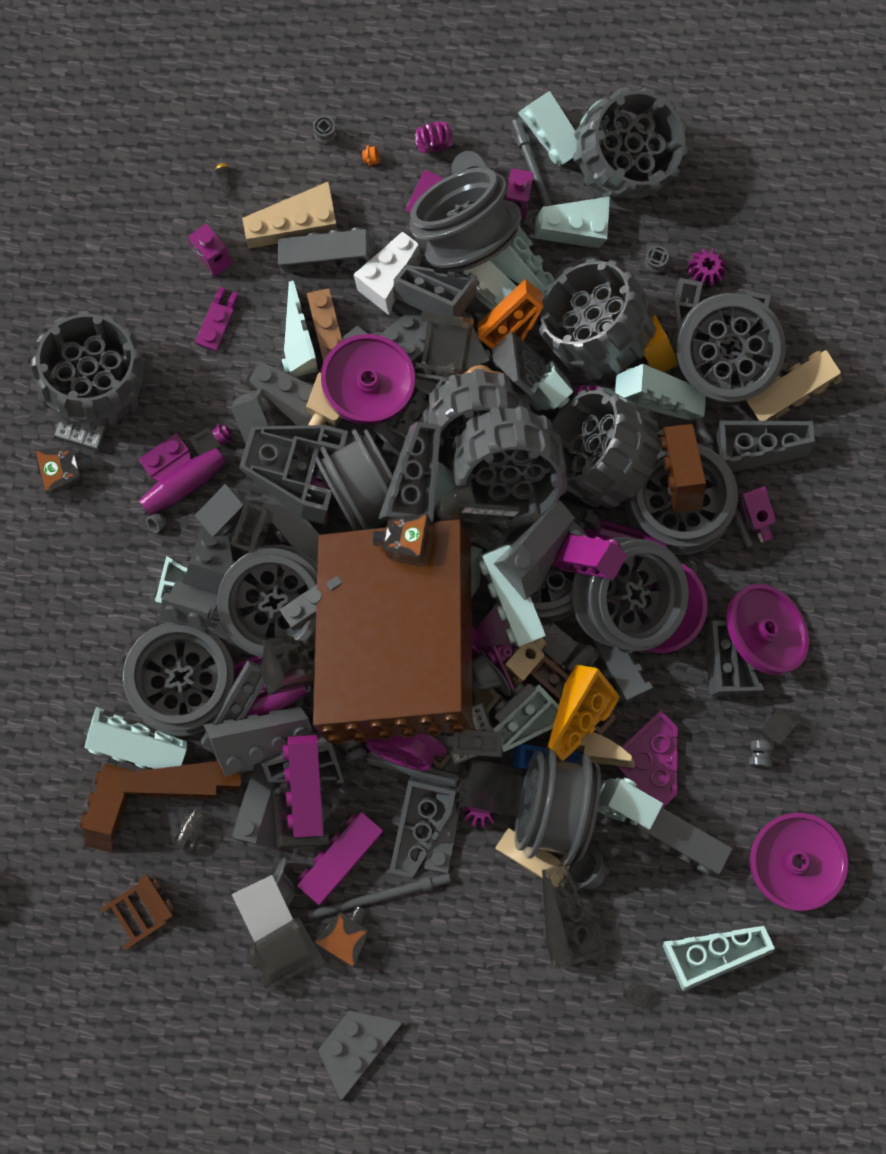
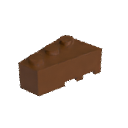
[660,424,706,513]
[80,763,132,853]

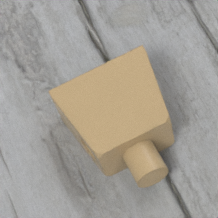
[306,372,343,427]
[503,637,546,687]

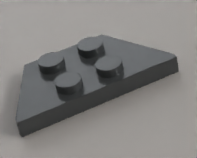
[318,1011,401,1100]

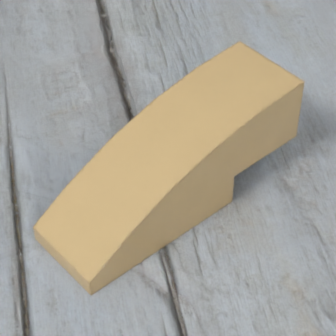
[574,732,635,768]
[495,828,570,888]

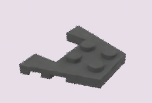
[343,299,440,365]

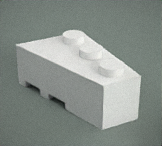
[354,232,422,315]

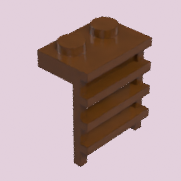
[100,875,176,950]

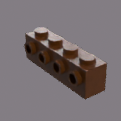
[527,656,617,735]

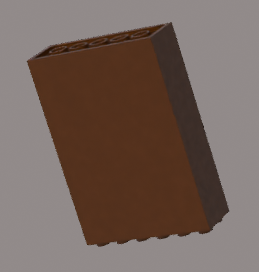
[313,519,473,745]

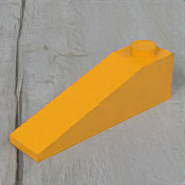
[548,665,620,761]

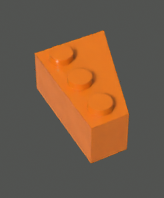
[477,279,543,349]

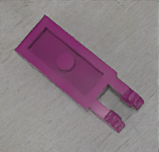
[195,286,239,352]

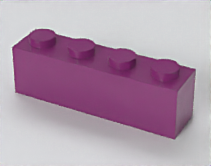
[553,533,628,580]
[283,735,323,838]
[297,812,383,906]

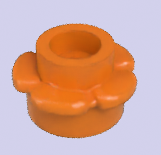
[362,145,380,167]

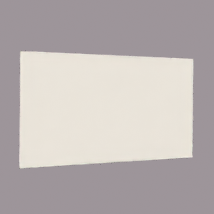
[232,875,308,973]

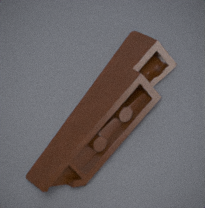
[122,761,241,799]

